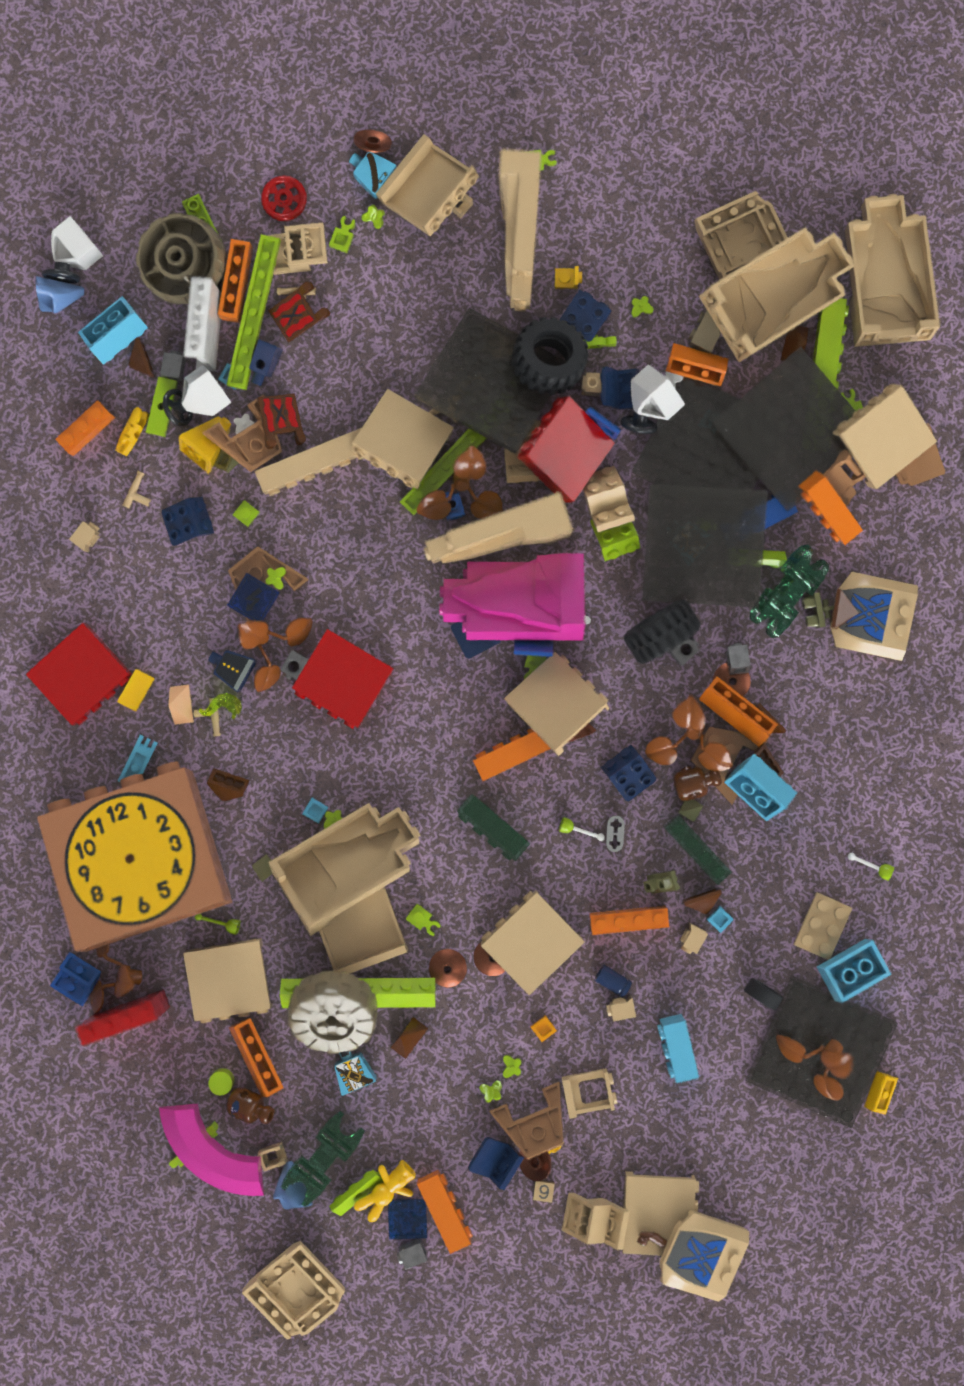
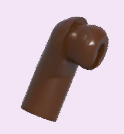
[637,1232,667,1248]

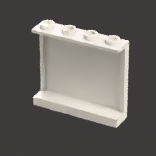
[184,277,221,371]

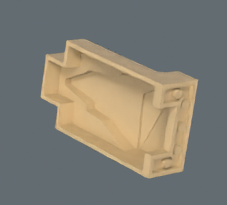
[499,150,541,312]
[845,194,940,347]
[699,227,854,362]
[423,492,573,564]
[269,803,420,936]

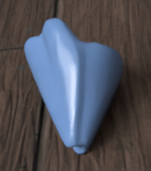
[35,276,84,313]
[273,1161,312,1209]

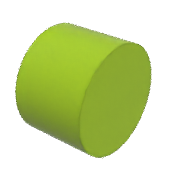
[208,1068,235,1096]

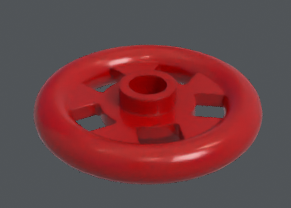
[261,175,307,221]

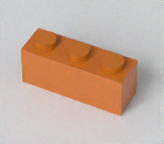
[665,343,729,387]
[55,400,115,456]

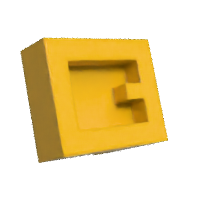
[555,266,582,289]

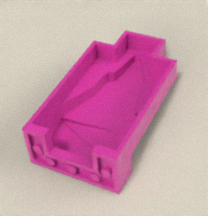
[439,553,585,640]

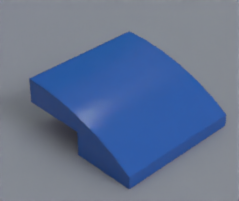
[586,407,622,440]
[514,640,553,657]
[50,952,101,1007]

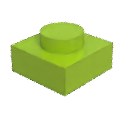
[233,500,260,527]

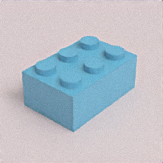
[78,296,148,364]
[724,754,797,821]
[817,939,891,1003]
[657,1014,699,1083]

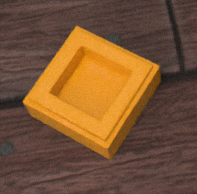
[530,1015,557,1042]

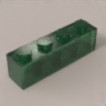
[457,793,530,861]
[663,814,732,885]

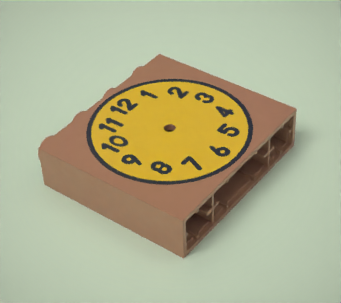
[37,762,233,952]

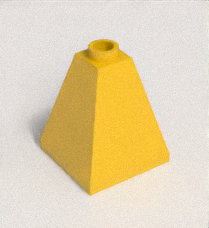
[179,416,231,474]

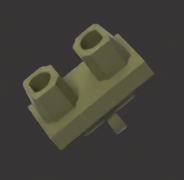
[802,592,835,628]
[643,870,680,894]

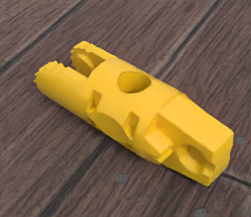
[115,407,149,456]

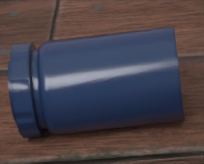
[594,964,632,998]

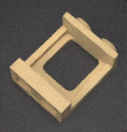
[562,1068,617,1119]

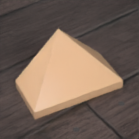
[168,684,194,725]

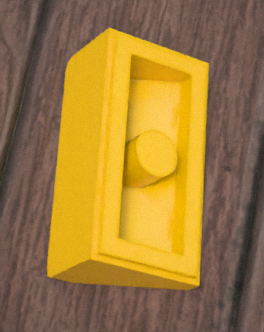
[117,669,155,712]
[864,1071,898,1114]

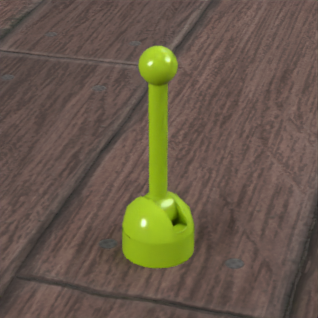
[195,914,241,935]

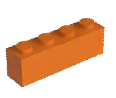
[218,239,253,323]
[799,471,863,545]
[699,676,778,747]
[473,728,551,781]
[589,906,669,935]
[229,1018,284,1097]
[417,1170,473,1254]

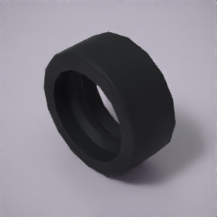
[744,978,783,1010]

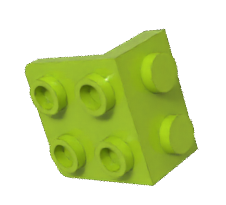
[590,519,641,561]

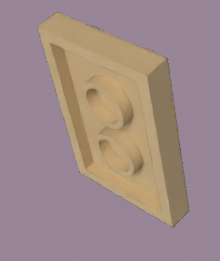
[794,892,853,960]

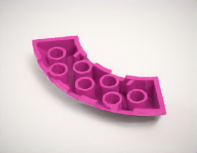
[159,1104,264,1196]

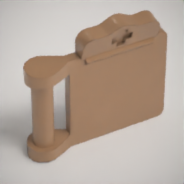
[895,423,945,486]
[823,450,865,506]

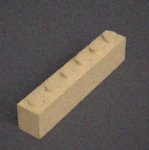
[255,428,364,496]

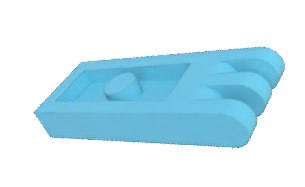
[118,735,158,782]

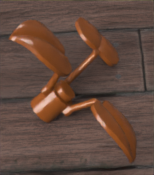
[416,445,503,520]
[238,617,312,692]
[645,695,734,771]
[90,944,142,1014]
[776,1034,852,1101]

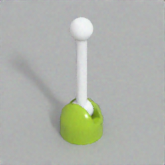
[559,817,605,841]
[848,853,894,881]

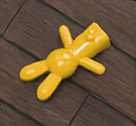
[354,1160,416,1222]

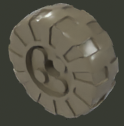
[136,213,227,305]
[288,971,378,1054]

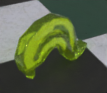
[198,693,242,719]

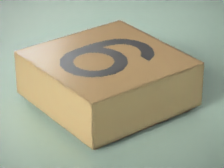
[533,1180,555,1203]

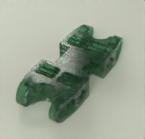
[749,544,829,638]
[280,1110,365,1207]

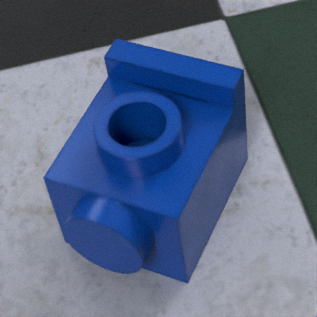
[445,492,466,522]

